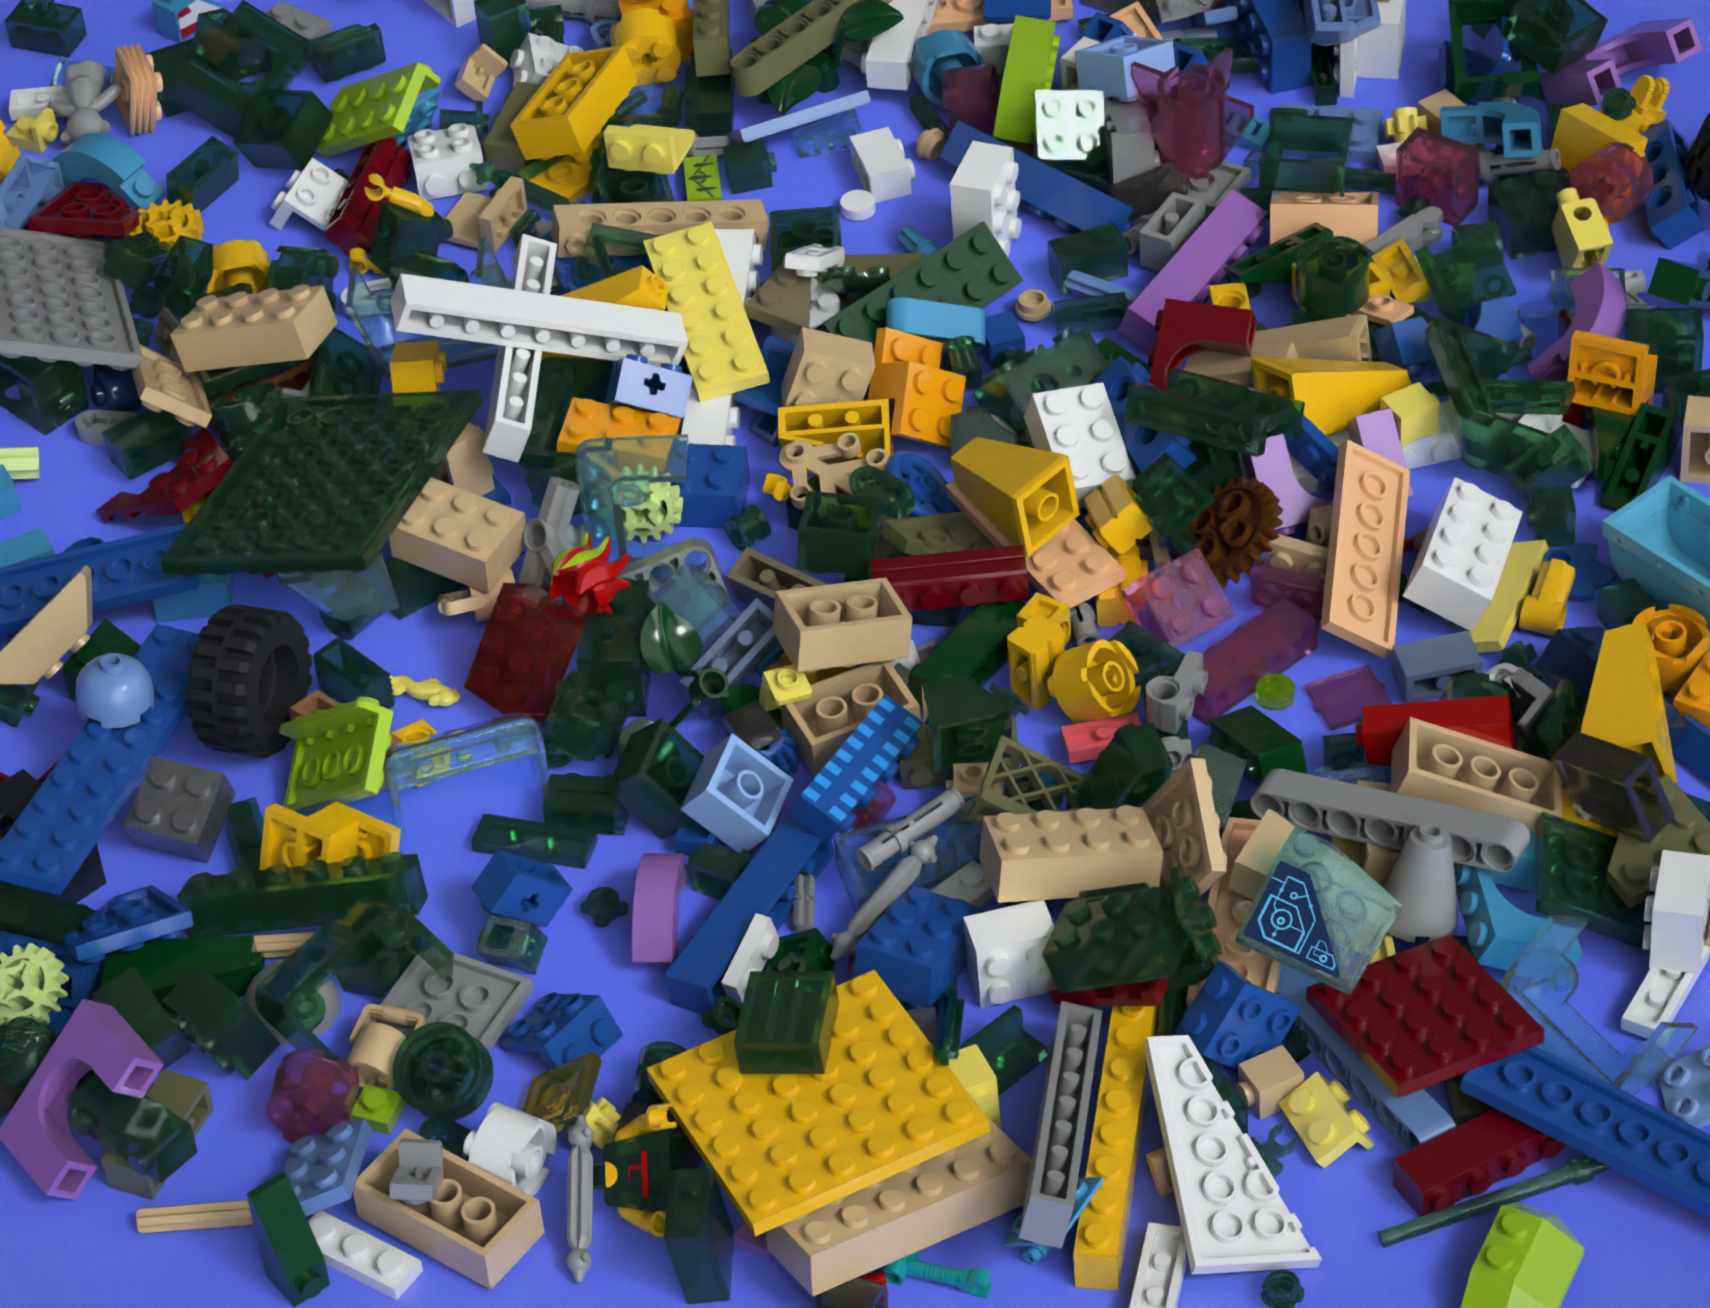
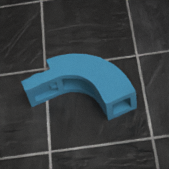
[1440,101,1542,158]
[52,133,165,215]

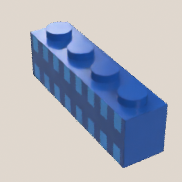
[789,694,924,844]

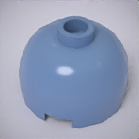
[75,653,155,728]

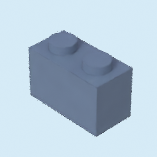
[1392,630,1482,703]

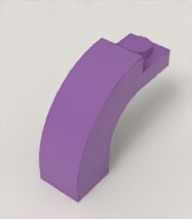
[1527,261,1627,390]
[632,853,690,963]

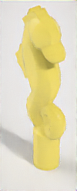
[366,670,460,707]

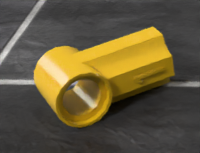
[1519,558,1576,636]

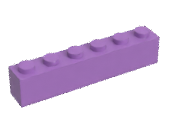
[1117,189,1268,352]

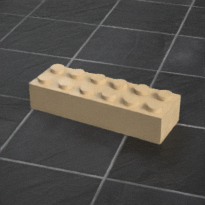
[766,1116,1031,1297]

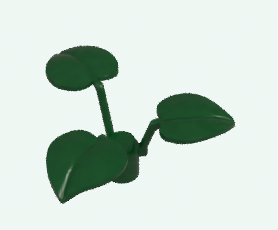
[755,0,904,116]
[617,602,783,783]

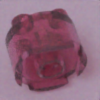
[943,64,1001,134]
[1570,142,1653,224]
[266,1049,360,1144]

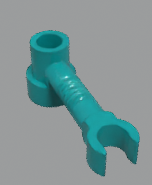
[880,1250,993,1299]

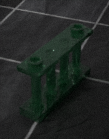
[1124,367,1305,457]

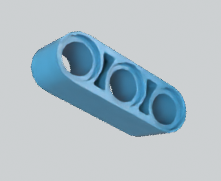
[885,297,986,352]

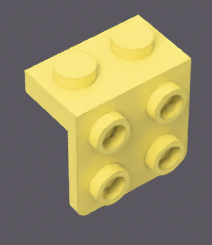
[603,124,696,175]

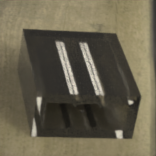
[1551,731,1675,843]

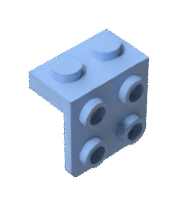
[1658,1044,1710,1129]

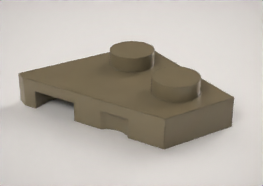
[745,265,811,336]

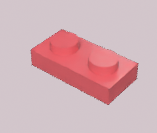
[1060,713,1147,764]

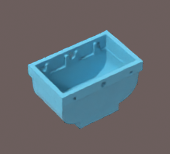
[1602,475,1710,631]

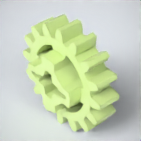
[601,467,683,543]
[0,943,69,1034]

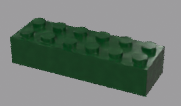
[814,221,1024,353]

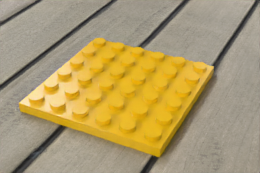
[646,969,991,1237]

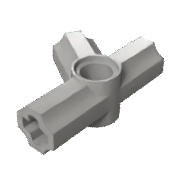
[517,477,581,595]

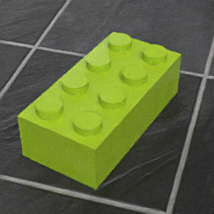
[993,15,1060,144]

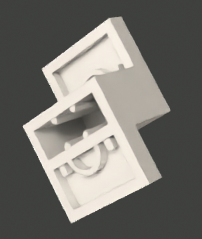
[1334,0,1406,98]

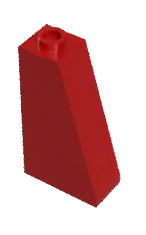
[1355,695,1517,766]

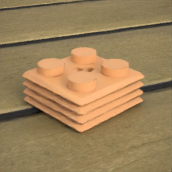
[114,43,163,136]

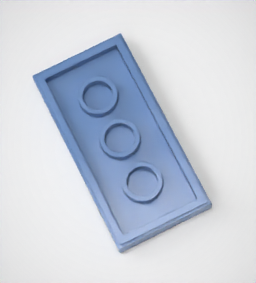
[724,90,871,146]

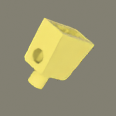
[1552,188,1614,281]

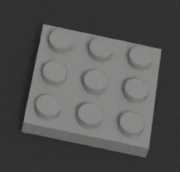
[369,943,534,1075]

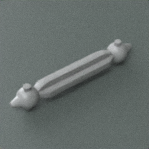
[830,835,938,961]
[566,1115,594,1283]

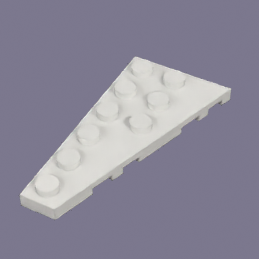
[1143,1035,1322,1275]

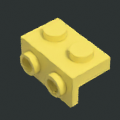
[1278,1071,1375,1169]

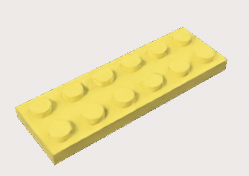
[643,221,770,402]

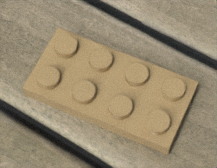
[131,345,212,428]

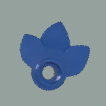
[1544,543,1617,599]

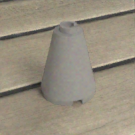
[1382,823,1459,942]

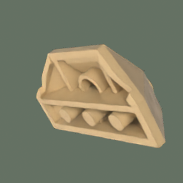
[0,565,93,684]

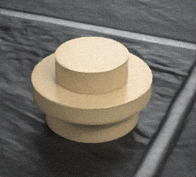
[916,128,947,161]
[1015,289,1051,322]

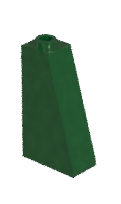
[99,935,265,1025]

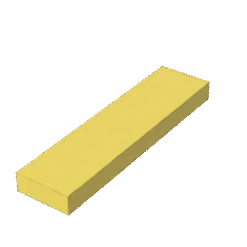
[1469,539,1550,653]

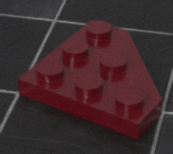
[28,182,140,240]

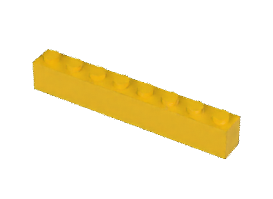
[1073,1006,1158,1291]

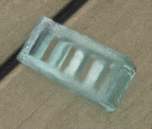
[791,108,865,158]

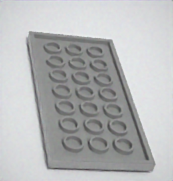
[0,227,143,371]

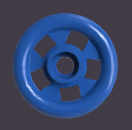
[886,451,956,517]

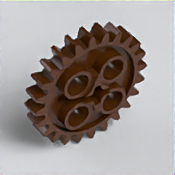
[1171,476,1283,591]

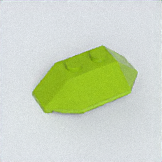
[1461,1202,1585,1308]

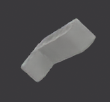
[574,537,729,624]

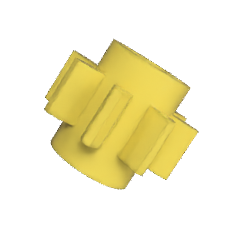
[1384,107,1428,143]
[568,1096,621,1149]

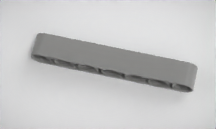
[1250,768,1531,872]

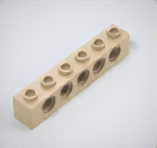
[551,199,769,258]

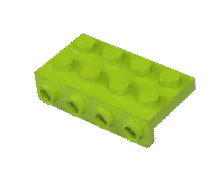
[315,62,441,158]
[279,696,394,816]

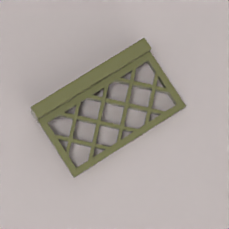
[966,735,1143,827]

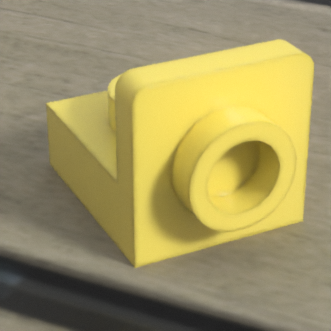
[5,107,59,154]
[759,664,813,712]

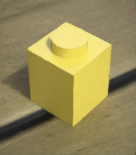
[1380,382,1441,447]

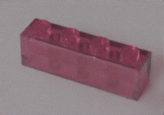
[1173,597,1318,726]

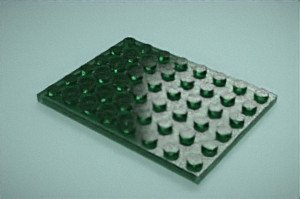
[160,390,483,576]

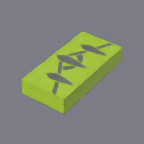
[683,154,722,201]

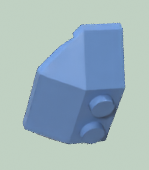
[1303,0,1381,46]
[0,155,65,230]

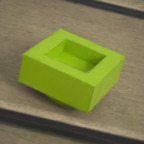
[349,1084,406,1135]

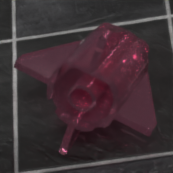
[1131,47,1254,179]

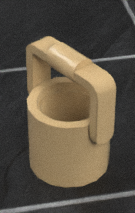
[436,567,521,623]
[343,1004,427,1091]

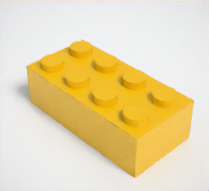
[510,45,638,161]

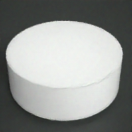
[840,189,876,221]

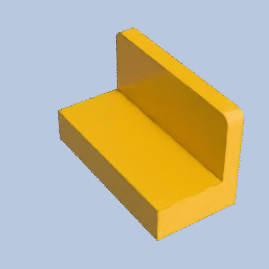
[1371,238,1433,319]

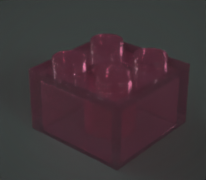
[1395,127,1480,227]
[1120,548,1236,659]

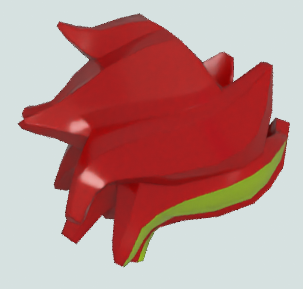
[548,533,631,615]

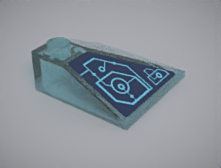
[1235,826,1402,995]

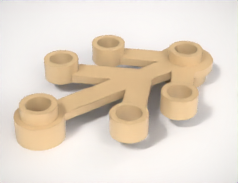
[779,432,901,525]

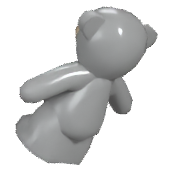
[48,60,122,144]

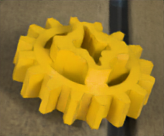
[129,199,205,259]

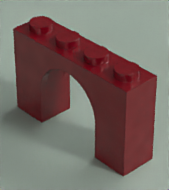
[1148,298,1257,462]

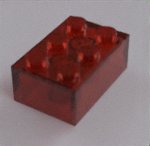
[464,583,587,723]

